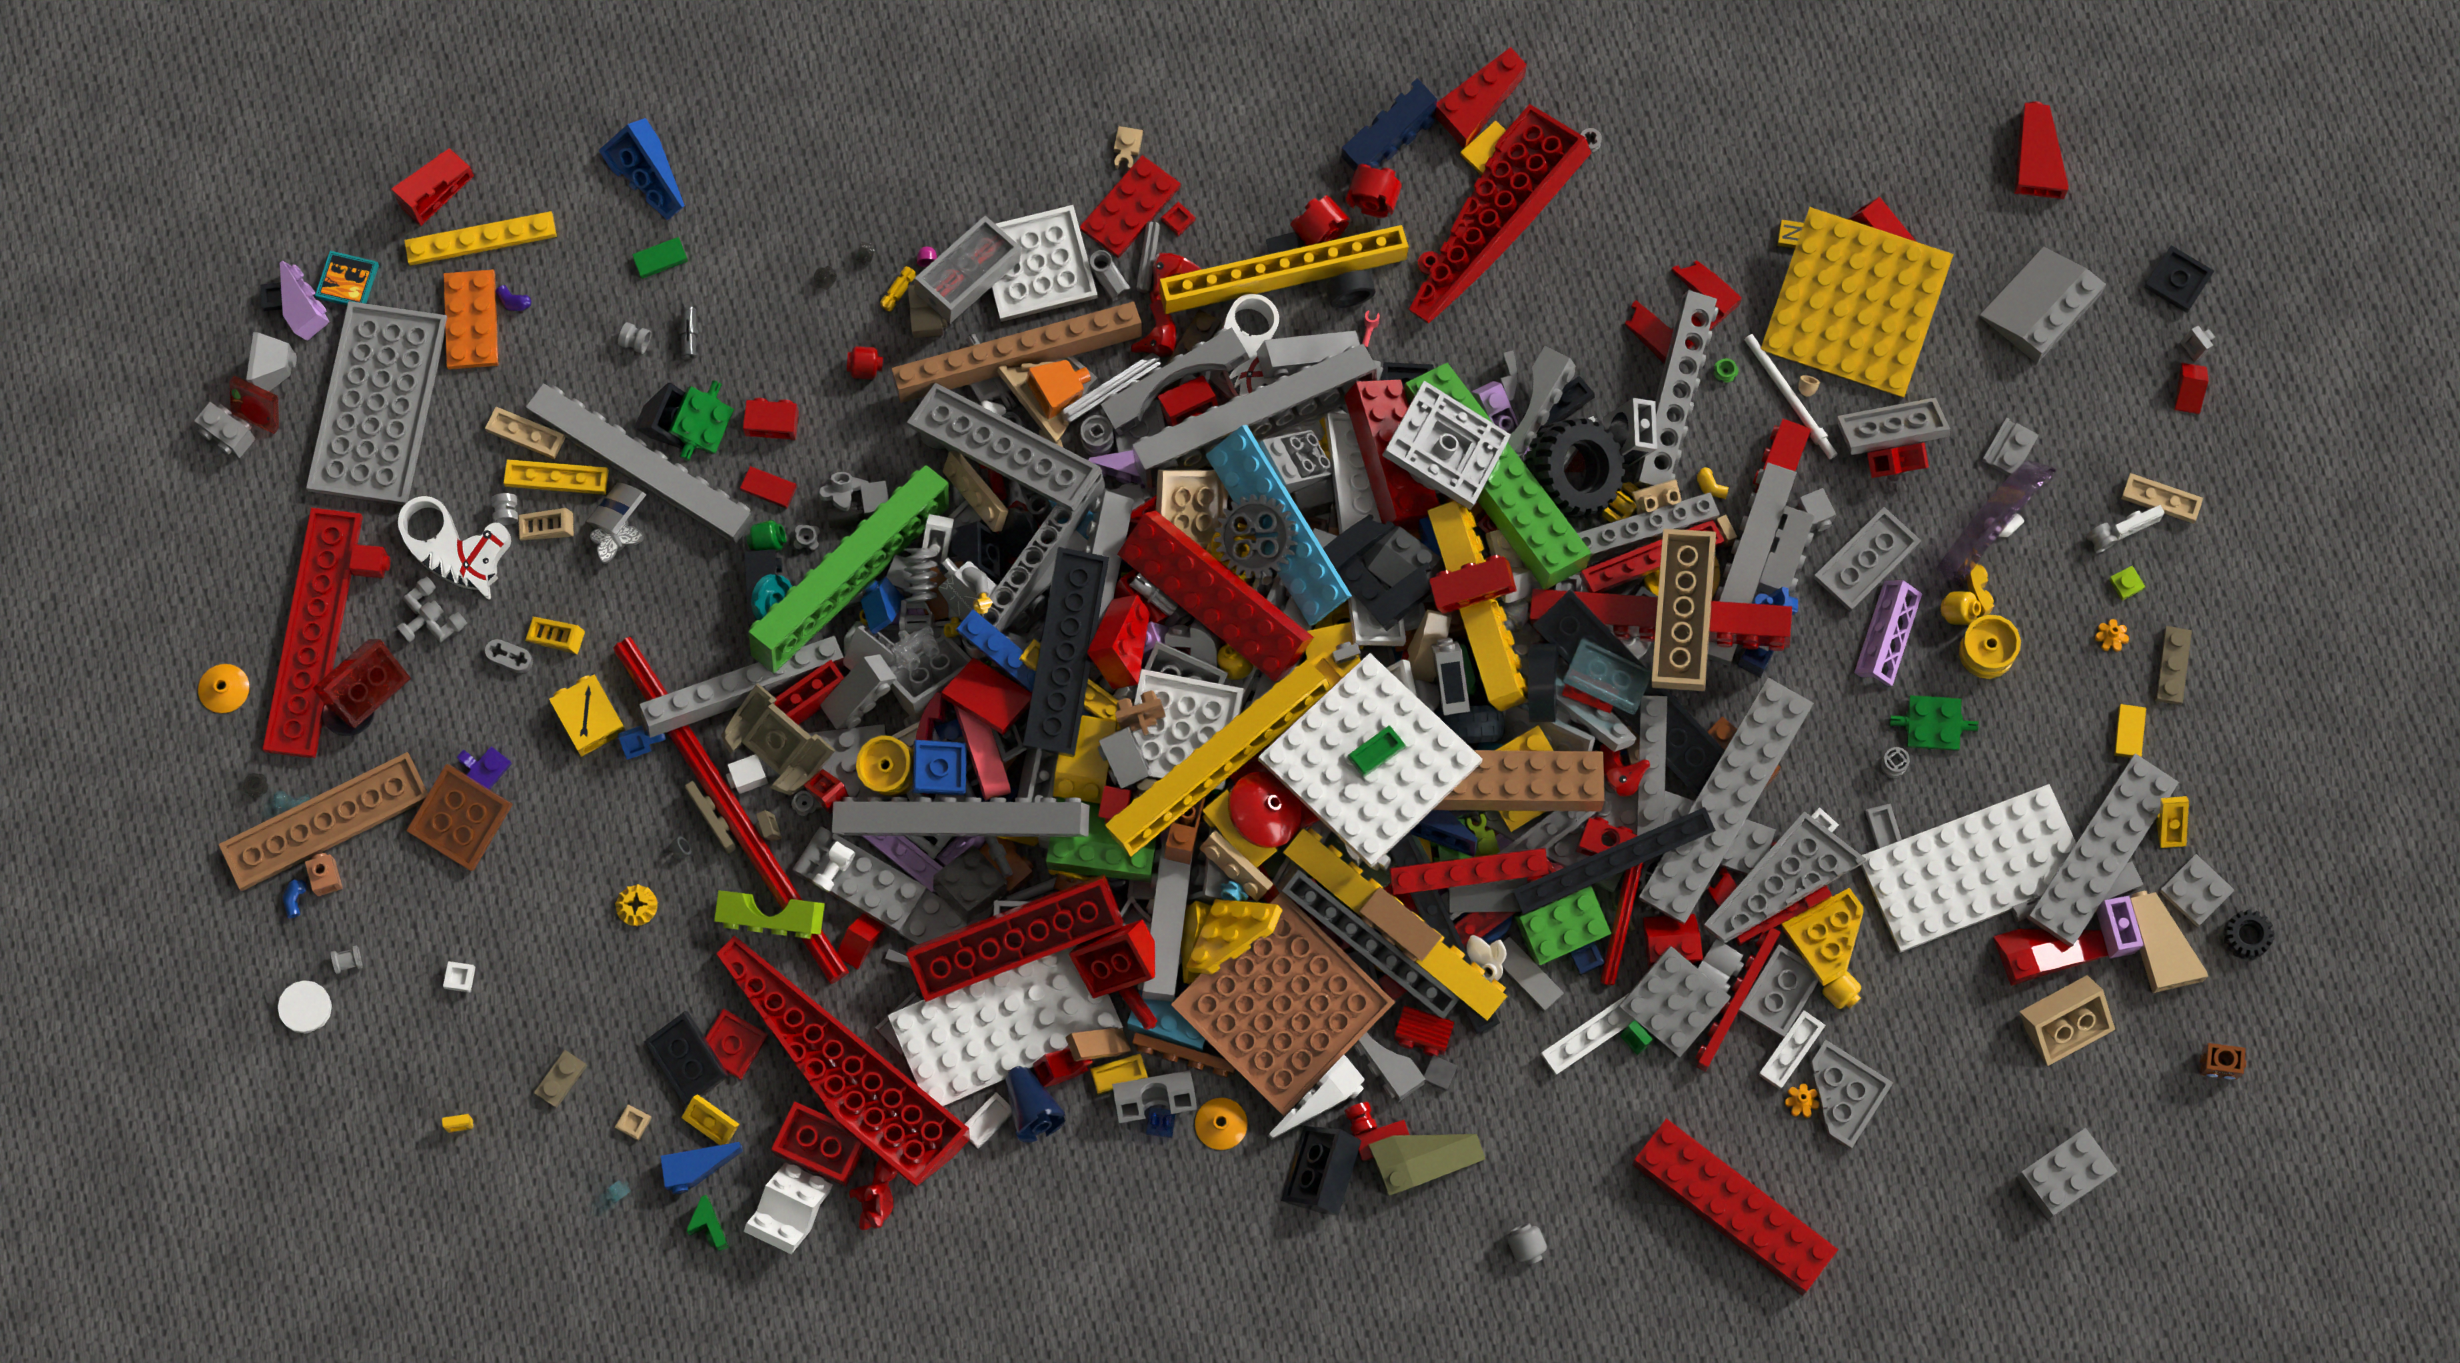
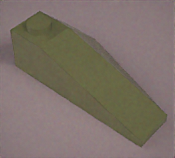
[1368,1134,1485,1196]

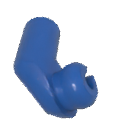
[282,879,307,918]

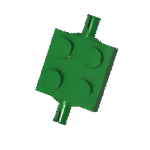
[668,380,734,461]
[1889,695,1979,751]

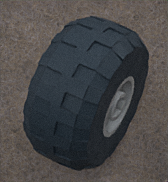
[1433,705,1505,743]

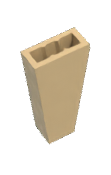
[2130,891,2208,993]

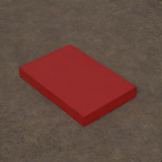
[941,657,1032,735]

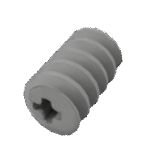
[904,548,937,601]

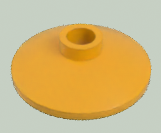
[198,664,249,713]
[1195,1098,1248,1150]

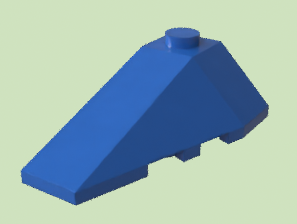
[599,118,685,220]

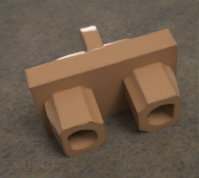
[1115,690,1166,736]

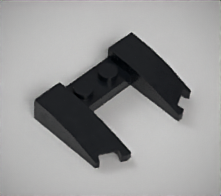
[1323,514,1433,631]

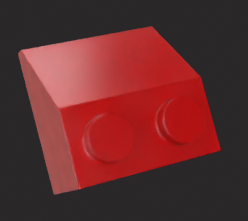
[1158,375,1218,427]
[1643,914,1703,969]

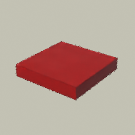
[705,1009,769,1080]

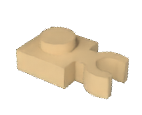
[1114,126,1143,171]

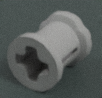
[331,945,363,974]

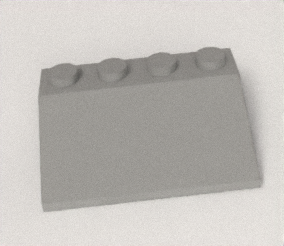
[1979,247,2106,363]

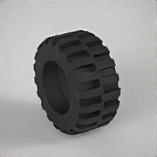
[1525,418,1625,517]

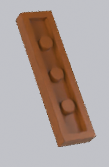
[1133,1033,1236,1078]

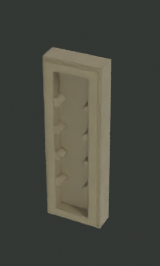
[685,781,736,854]

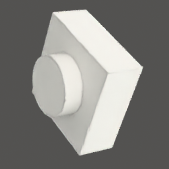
[443,961,476,993]

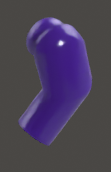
[495,285,531,311]

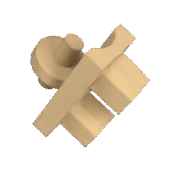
[1632,479,1682,515]

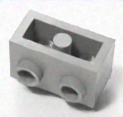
[194,402,255,458]

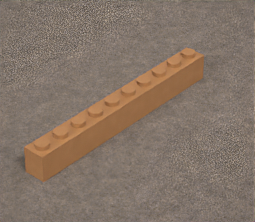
[892,302,1142,403]

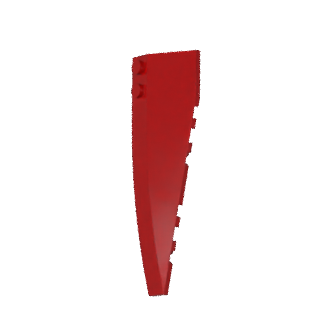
[1409,104,1592,324]

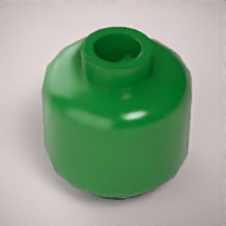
[747,520,786,552]

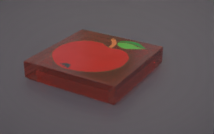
[229,376,279,434]

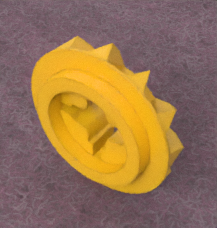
[615,884,657,926]

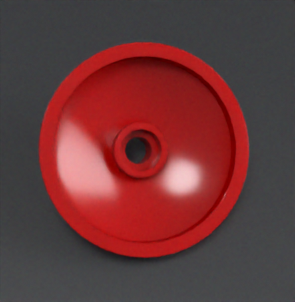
[1228,772,1301,848]

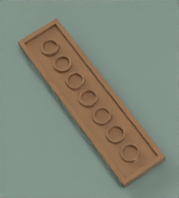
[219,752,428,891]

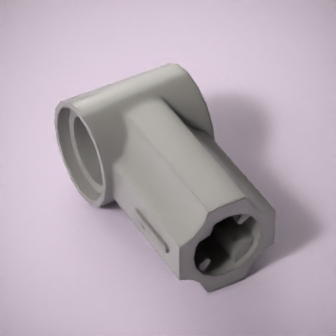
[1090,250,1131,302]

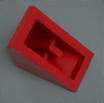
[2174,362,2209,414]
[803,769,849,814]
[837,913,886,970]

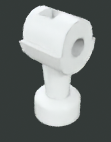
[812,841,855,893]

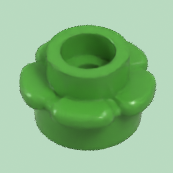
[1714,358,1738,383]

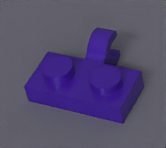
[457,746,512,789]

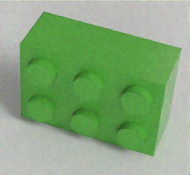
[1514,885,1611,965]

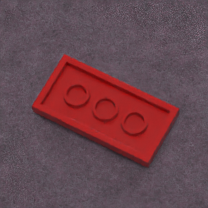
[1080,155,1181,259]

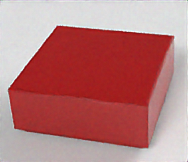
[1161,202,1196,237]

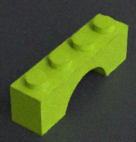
[714,890,825,939]

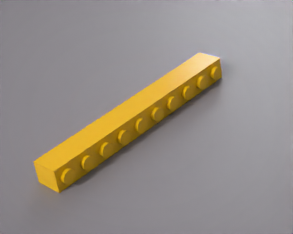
[1159,225,1409,314]
[1105,660,1331,857]
[1283,827,1507,1021]

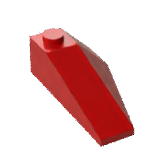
[1993,929,2109,986]

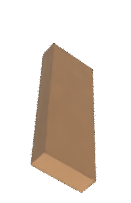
[1065,1028,1131,1061]

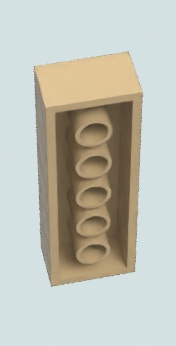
[1652,529,1716,691]

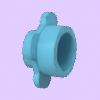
[1220,881,1248,901]

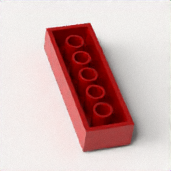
[1344,380,1439,530]

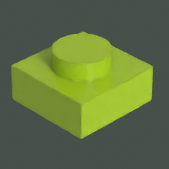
[2109,566,2145,601]

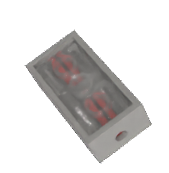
[914,216,1021,324]

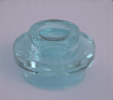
[606,1180,631,1204]

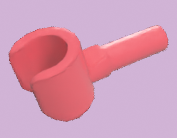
[1362,310,1380,347]

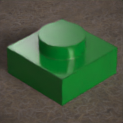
[1620,1020,1653,1056]

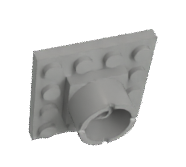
[1382,381,1511,510]

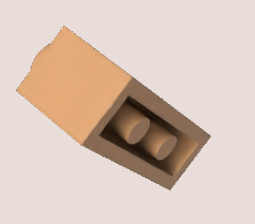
[1360,886,1442,962]

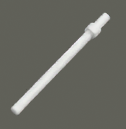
[1744,334,1838,459]

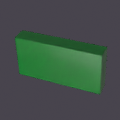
[632,237,688,279]
[1347,725,1406,778]

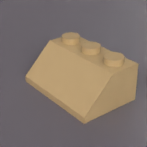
[2019,975,2115,1066]

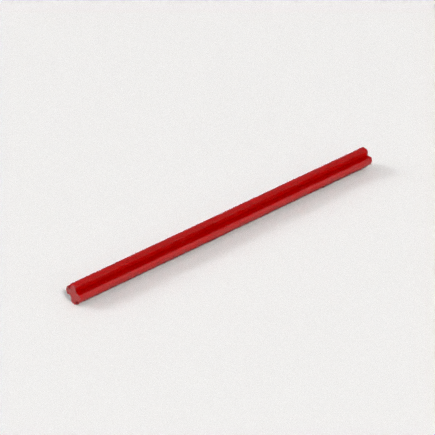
[613,637,849,984]

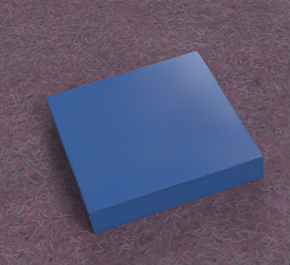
[912,740,967,796]

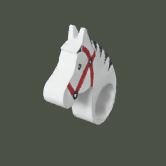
[1221,294,1279,397]
[398,496,511,600]

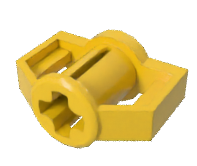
[1602,482,1640,523]

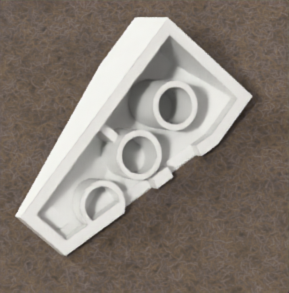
[1268,1055,1365,1140]

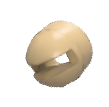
[1798,375,1820,397]

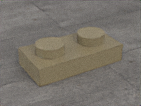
[534,1050,587,1109]

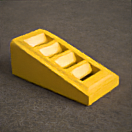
[525,617,585,654]

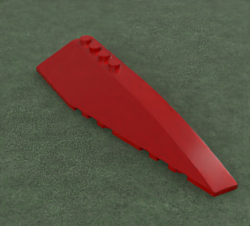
[716,935,970,1187]

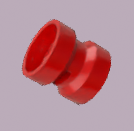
[1344,1102,1377,1136]

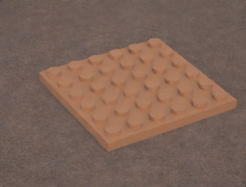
[1171,891,1395,1116]

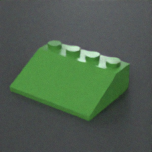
[1046,797,1158,883]

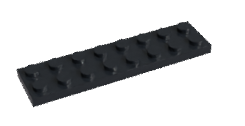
[1022,547,1109,757]

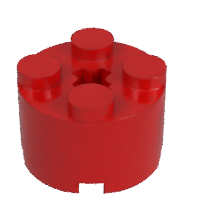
[1346,164,1402,218]
[1290,195,1350,246]

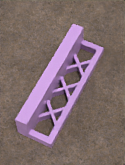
[1854,580,1922,686]

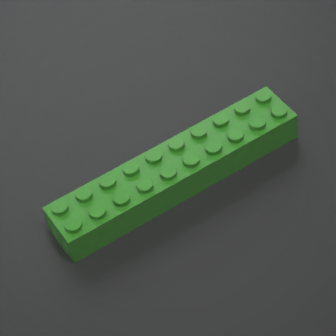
[1404,363,1592,590]
[749,465,949,674]

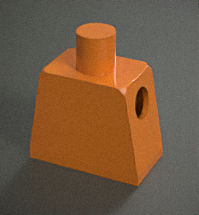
[1025,360,1091,419]

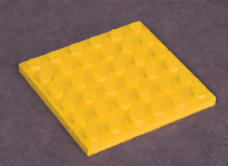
[1761,207,1954,398]

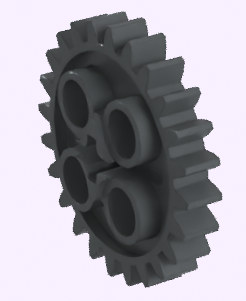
[1214,494,1298,579]

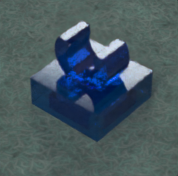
[1146,1107,1176,1138]

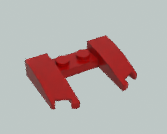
[1625,260,1742,364]
[1707,842,1832,946]

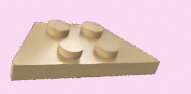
[997,362,1070,444]

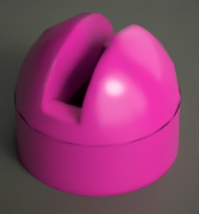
[917,246,937,267]

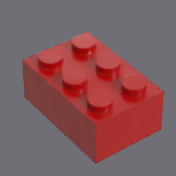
[771,1101,866,1187]

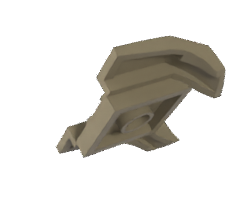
[721,683,835,795]

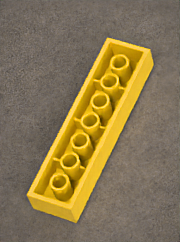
[1428,501,1528,711]

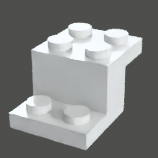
[744,1162,833,1254]

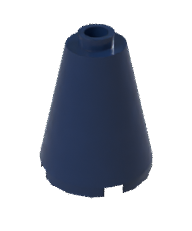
[1005,1066,1066,1142]

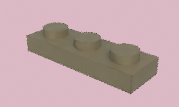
[2155,626,2192,705]

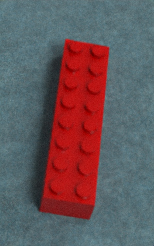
[1117,511,1314,682]
[906,874,1124,1002]
[1632,1118,1839,1296]

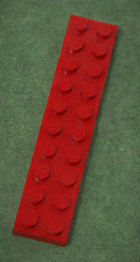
[263,508,363,759]

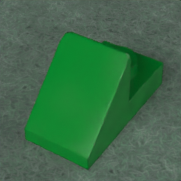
[687,1195,729,1251]

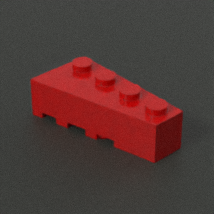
[1435,47,1527,149]

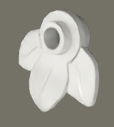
[1467,935,1507,982]

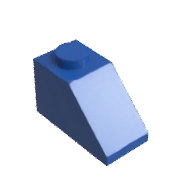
[861,577,905,635]

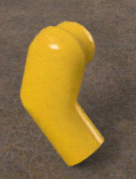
[1697,467,1729,499]

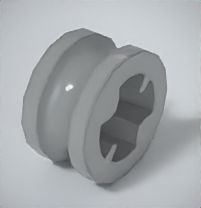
[1581,128,1602,152]

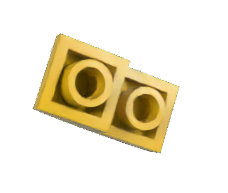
[1966,559,1994,617]

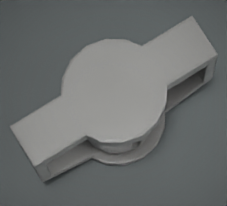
[899,600,935,647]

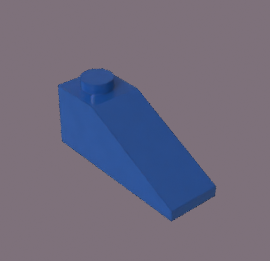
[661,1142,743,1194]

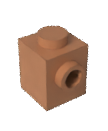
[305,853,343,896]

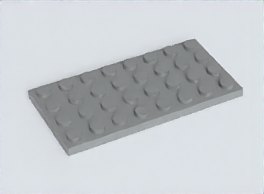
[306,301,447,505]

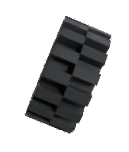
[2223,910,2274,960]

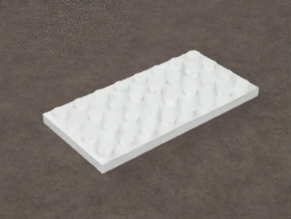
[1861,784,2076,953]
[888,944,1123,1106]

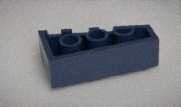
[1341,78,1437,171]

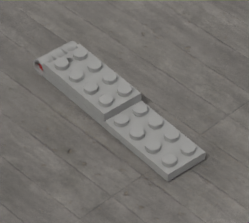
[792,827,980,945]

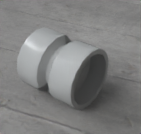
[1081,415,1114,457]

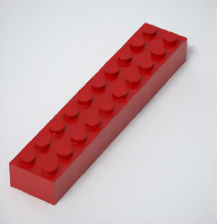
[1530,589,1792,651]

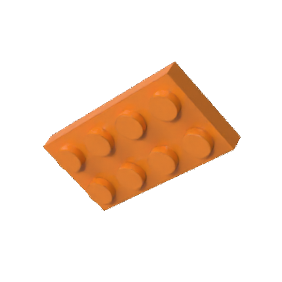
[444,269,498,370]

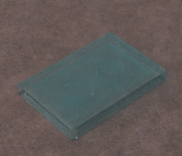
[1563,639,1652,715]

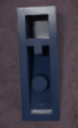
[1408,810,1478,857]

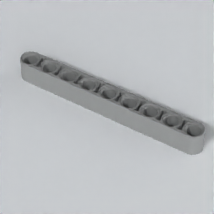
[962,472,1105,658]

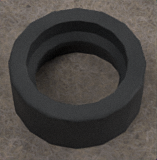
[1325,270,1376,308]

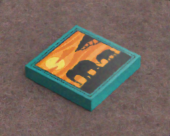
[315,251,379,306]

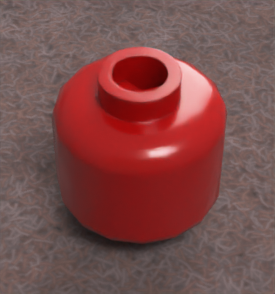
[847,346,883,380]

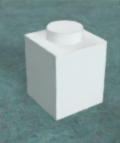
[726,754,768,794]

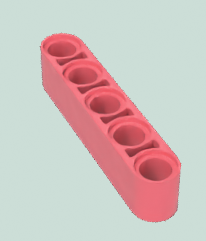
[953,704,1011,801]

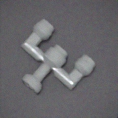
[396,576,467,643]

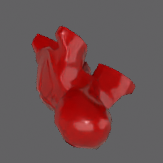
[849,1157,898,1230]

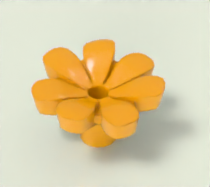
[2095,619,2129,652]
[1785,1084,1820,1118]

